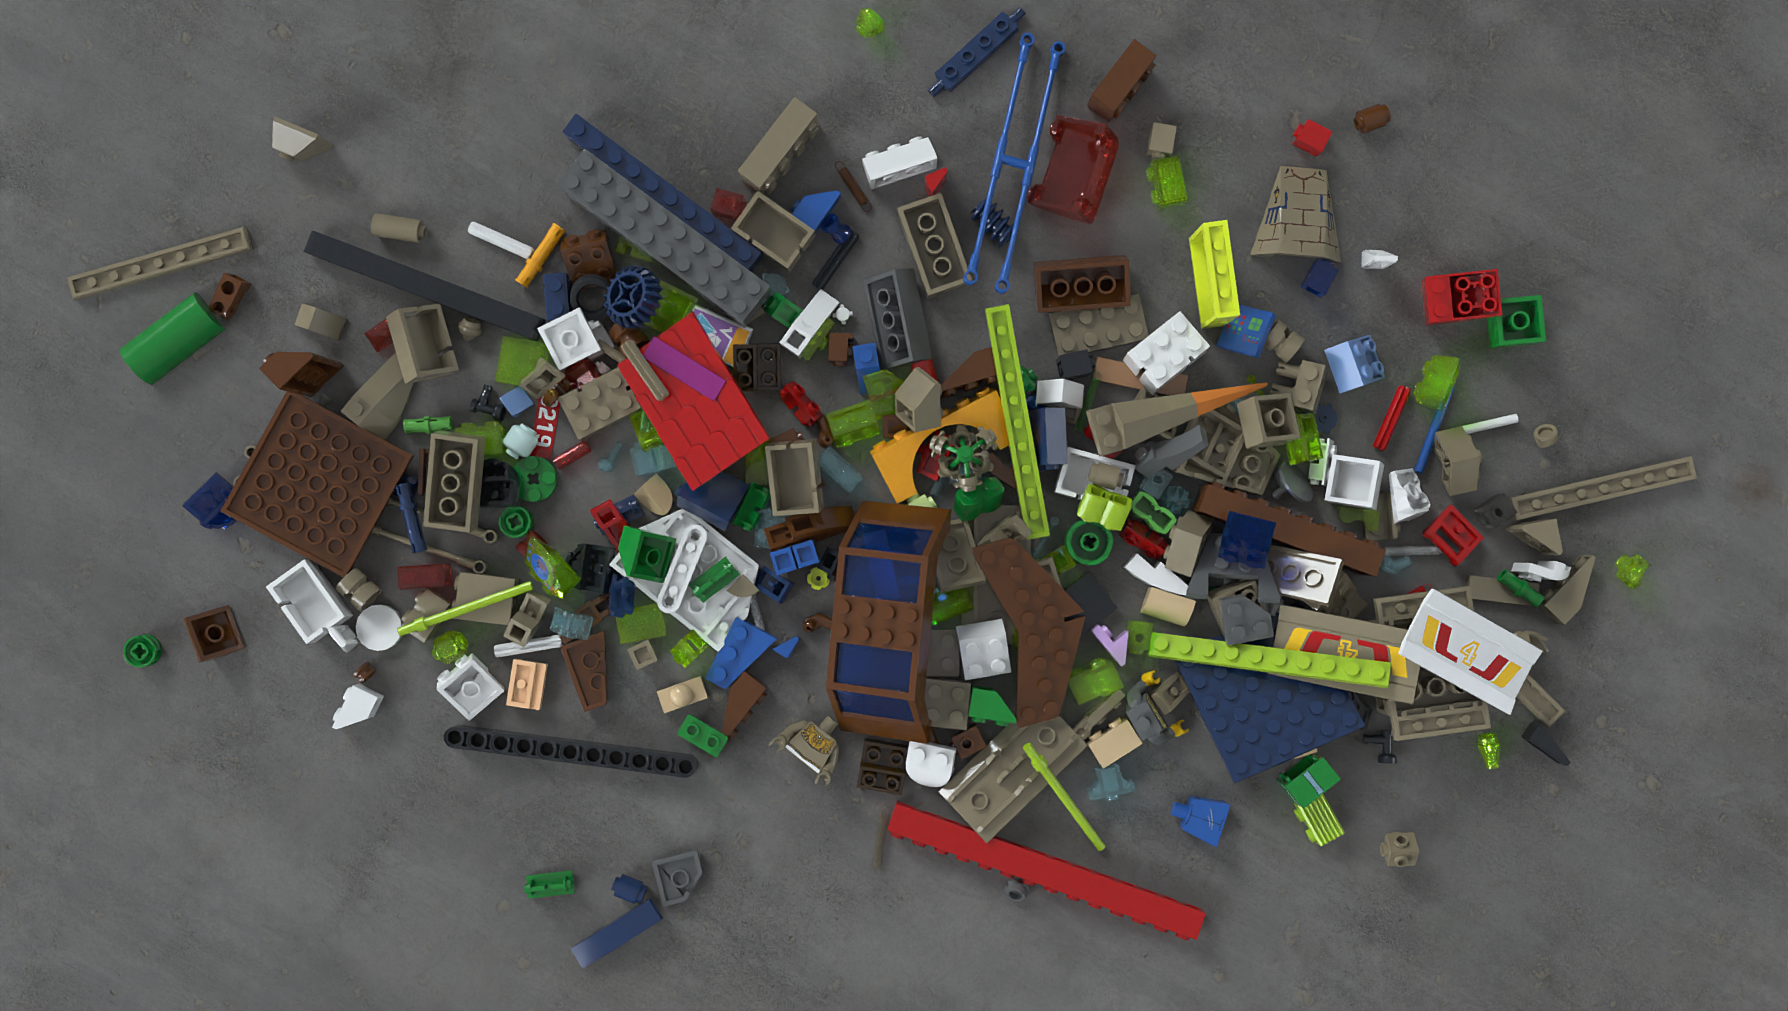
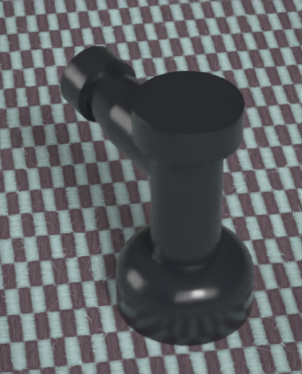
[470,384,507,423]
[1363,730,1397,764]

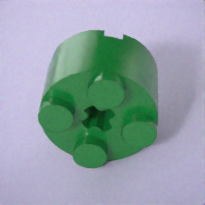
[1064,520,1113,565]

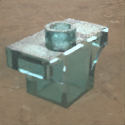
[550,607,593,640]
[1086,763,1136,801]

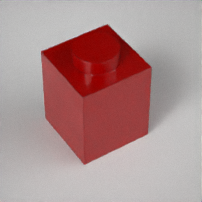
[1292,119,1333,157]

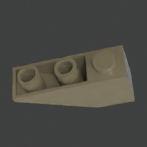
[1538,555,1595,625]

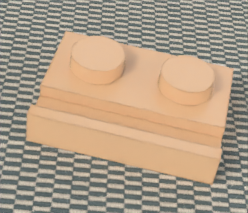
[506,659,548,710]

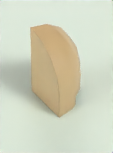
[633,473,673,515]

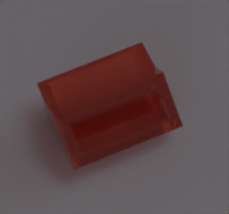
[564,357,602,391]

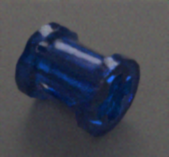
[821,214,851,244]

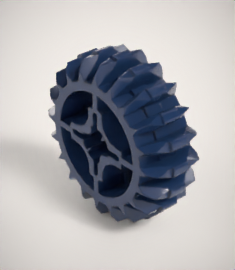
[603,265,663,329]

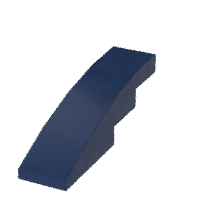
[571,898,663,968]

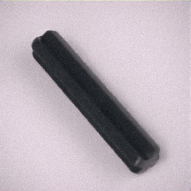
[812,229,859,290]

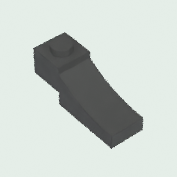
[1133,425,1208,478]

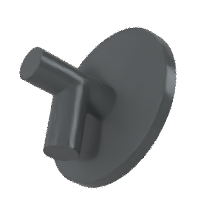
[1272,462,1313,503]

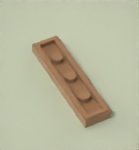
[1093,357,1188,396]

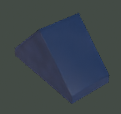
[755,566,795,604]

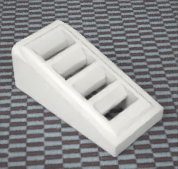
[1361,250,1398,269]
[328,625,360,653]

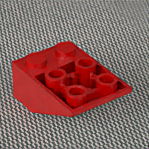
[1422,269,1502,326]

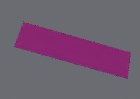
[643,336,726,401]

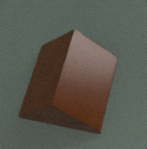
[183,605,245,663]

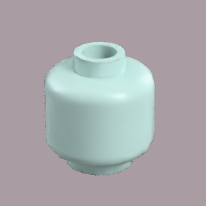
[503,423,538,459]

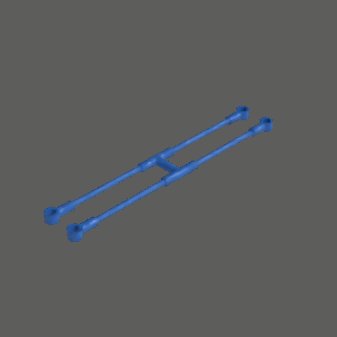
[963,33,1065,294]

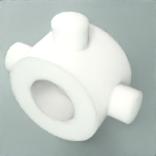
[833,304,853,325]
[595,361,612,375]

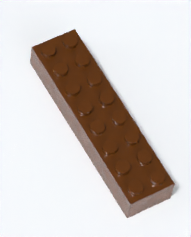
[1191,482,1386,577]

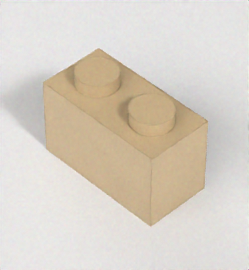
[1086,717,1143,769]

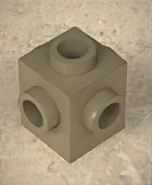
[1380,832,1420,867]

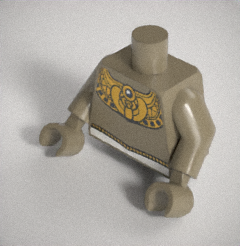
[769,715,840,789]

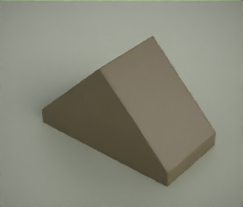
[295,304,347,340]

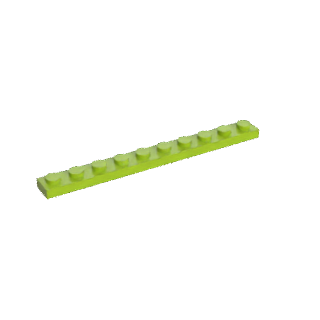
[985,304,1050,540]
[1148,632,1391,688]

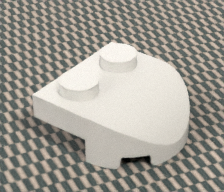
[1511,561,1571,582]
[906,741,957,787]

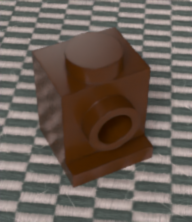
[828,333,853,367]

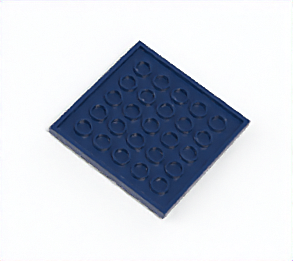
[1174,601,1365,784]

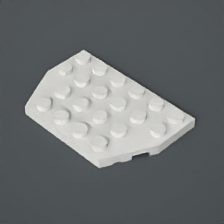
[609,509,759,652]

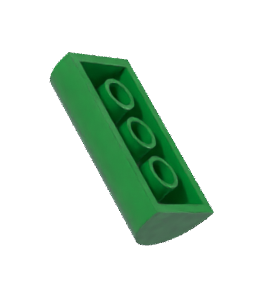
[119,292,225,385]

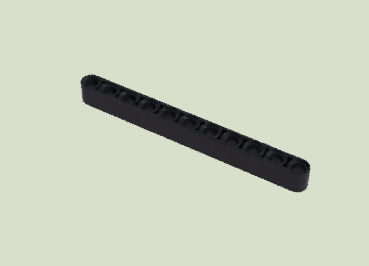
[303,230,546,341]
[443,725,698,778]

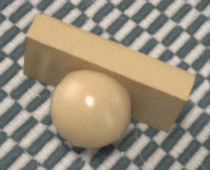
[657,676,709,713]

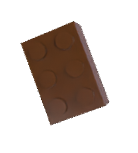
[1087,39,1157,123]

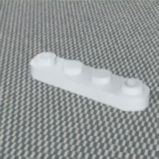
[657,524,707,613]

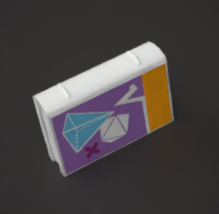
[692,304,754,367]

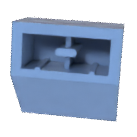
[1324,335,1385,393]

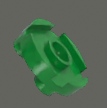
[513,456,558,502]

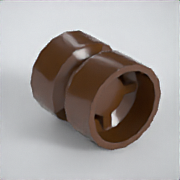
[609,323,650,358]

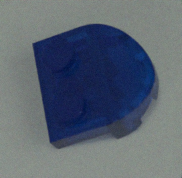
[182,472,237,529]

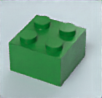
[1487,295,1546,349]

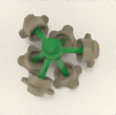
[930,425,998,492]

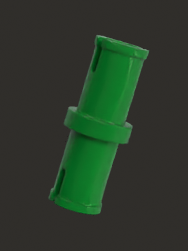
[1497,569,1544,608]

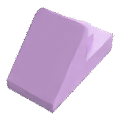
[1090,624,1128,667]

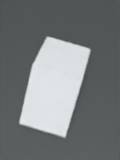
[1036,379,1084,409]

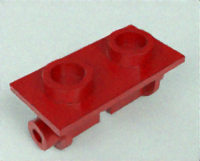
[779,381,824,428]
[1119,519,1169,560]

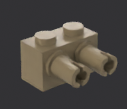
[1270,360,1328,415]

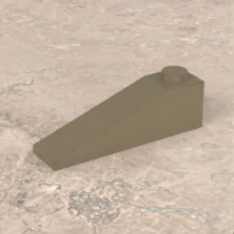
[341,352,415,440]

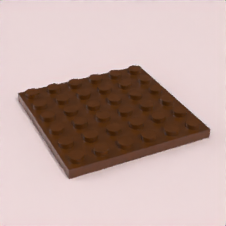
[221,391,414,578]

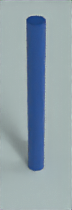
[1414,384,1455,474]

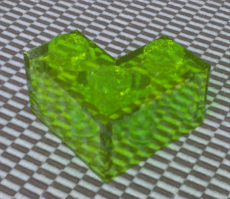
[1068,657,1124,705]

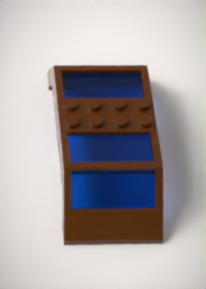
[826,501,952,744]

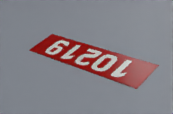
[530,373,565,459]

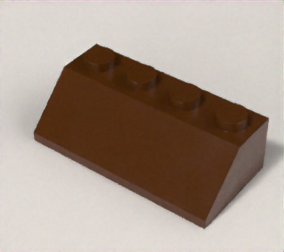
[1033,255,1131,313]
[259,352,344,397]

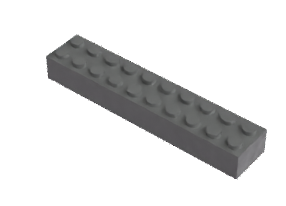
[557,149,772,328]

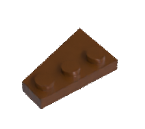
[560,630,608,712]

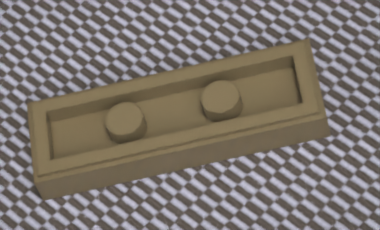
[1467,575,1540,606]

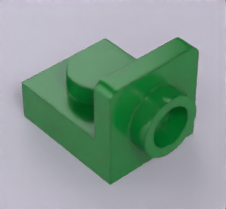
[763,292,803,328]

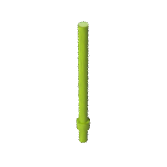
[397,581,534,637]
[1023,743,1106,851]

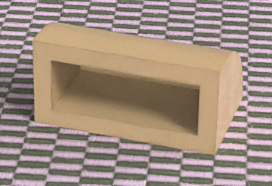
[1140,586,1196,627]

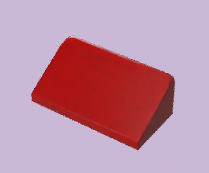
[924,167,948,197]

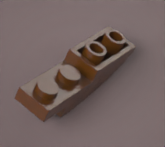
[763,506,855,553]

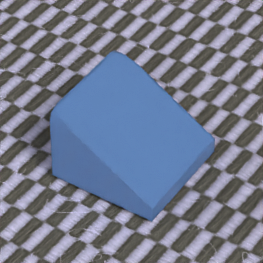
[499,386,534,417]

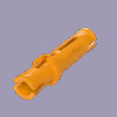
[515,223,566,289]

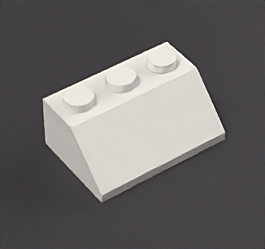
[862,136,937,190]

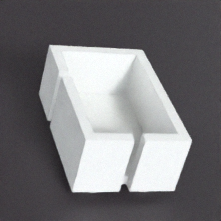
[1123,311,1210,395]
[1053,447,1135,500]
[266,559,353,644]

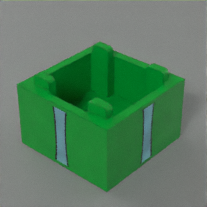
[1276,753,1341,809]

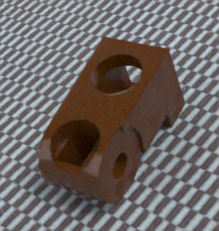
[209,273,252,320]

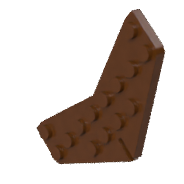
[972,538,1086,728]

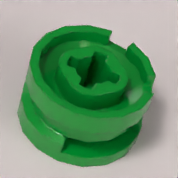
[498,506,535,538]
[123,634,162,668]

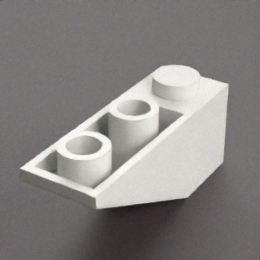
[779,290,840,359]

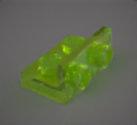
[826,400,880,447]

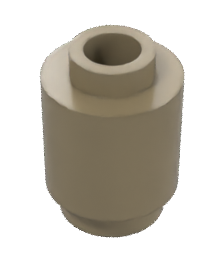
[1087,462,1124,491]

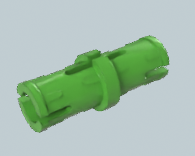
[403,416,453,434]

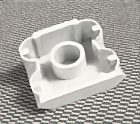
[1389,468,1430,524]

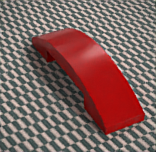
[590,499,630,553]

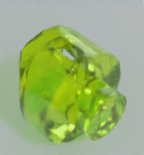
[1615,554,1652,589]

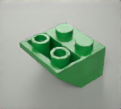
[968,684,1016,727]

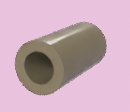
[371,213,427,243]

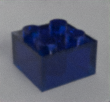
[1218,511,1276,569]

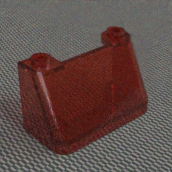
[1028,115,1119,224]

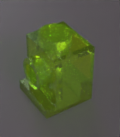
[1126,620,1153,655]
[670,629,709,668]

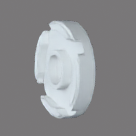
[356,605,403,651]

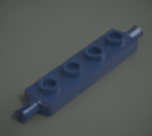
[928,7,1026,97]

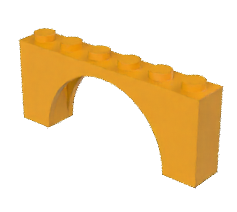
[870,387,1009,504]

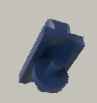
[609,574,636,618]

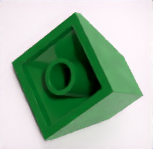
[618,525,677,583]

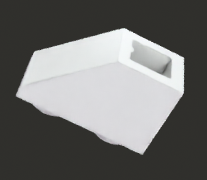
[332,684,384,729]

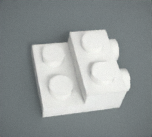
[437,653,504,721]

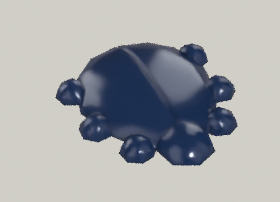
[1301,403,1337,435]

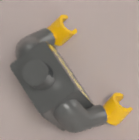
[1126,670,1189,745]

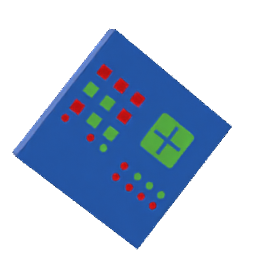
[1216,304,1276,358]

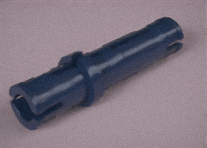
[395,483,428,554]

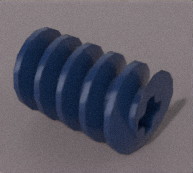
[970,197,1014,248]

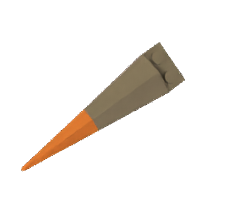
[1086,382,1269,457]

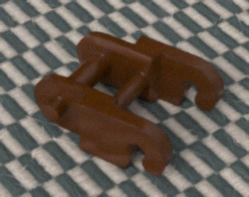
[543,379,571,407]

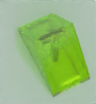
[1036,545,1076,575]

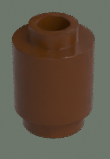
[1353,104,1391,133]

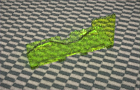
[1336,507,1380,531]

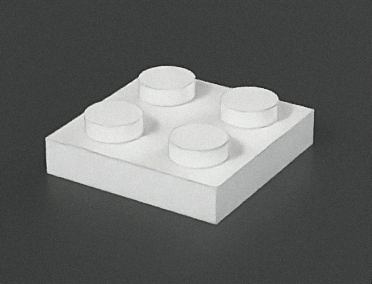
[537,307,602,370]

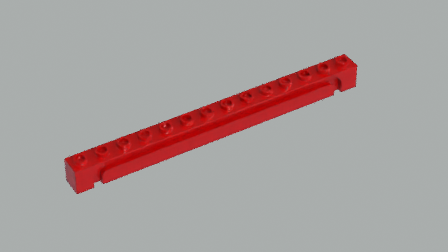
[887,801,1206,941]

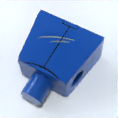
[1170,796,1230,847]

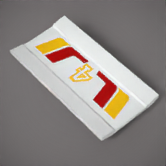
[1398,589,1543,715]

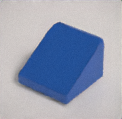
[773,635,800,658]

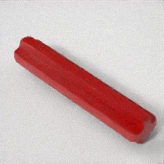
[1373,385,1411,451]

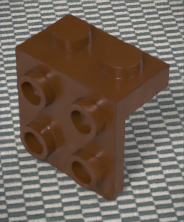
[560,229,616,291]

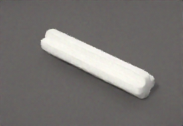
[468,222,534,259]
[494,635,563,657]

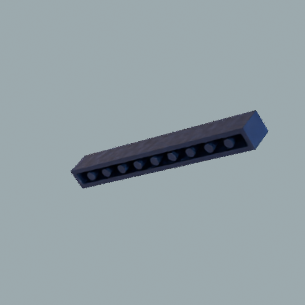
[562,114,763,272]

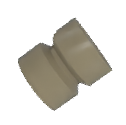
[1264,319,1305,363]
[336,568,382,612]

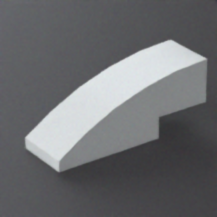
[1123,553,1188,595]

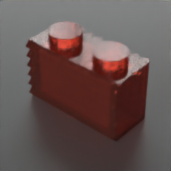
[397,563,452,590]

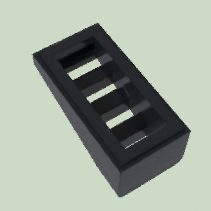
[1521,722,1570,766]

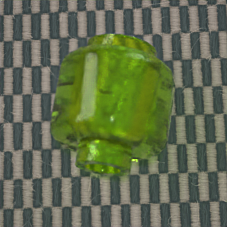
[432,630,468,664]

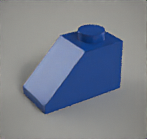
[791,190,842,234]
[852,343,883,395]

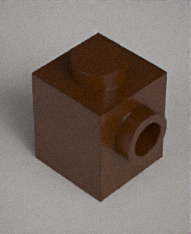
[949,724,987,759]

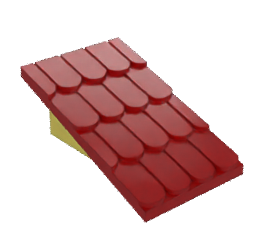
[617,311,770,491]

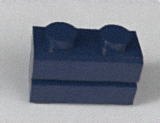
[543,273,573,322]

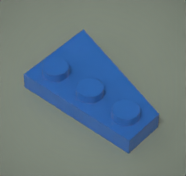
[705,616,778,689]

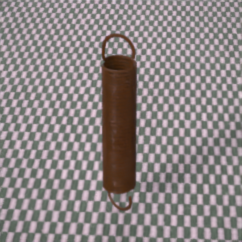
[835,161,872,212]

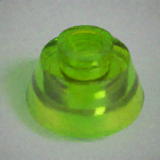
[855,7,885,38]

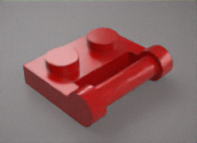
[1421,504,1484,567]

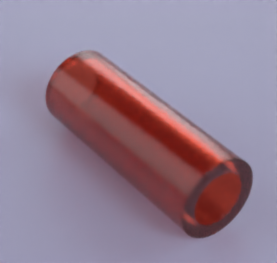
[553,440,592,470]

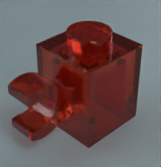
[710,188,748,221]

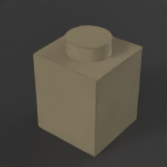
[1146,122,1177,160]

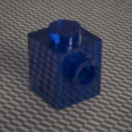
[1300,259,1339,298]

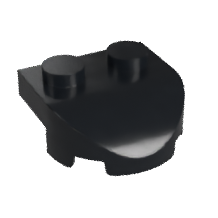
[479,458,520,508]
[564,543,616,594]

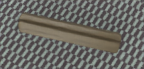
[621,340,669,401]

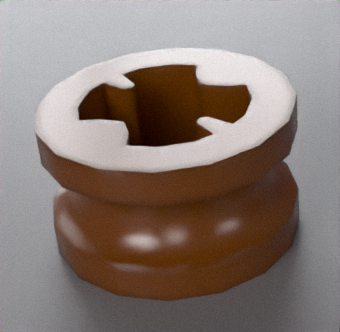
[353,662,377,684]

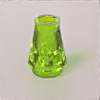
[1476,733,1500,769]

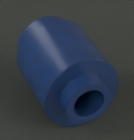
[611,874,648,904]

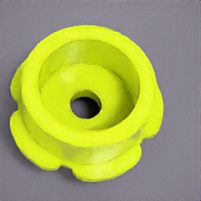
[807,567,830,590]

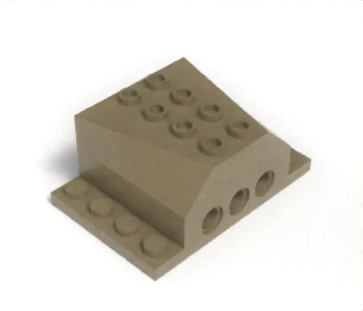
[1364,586,1491,741]

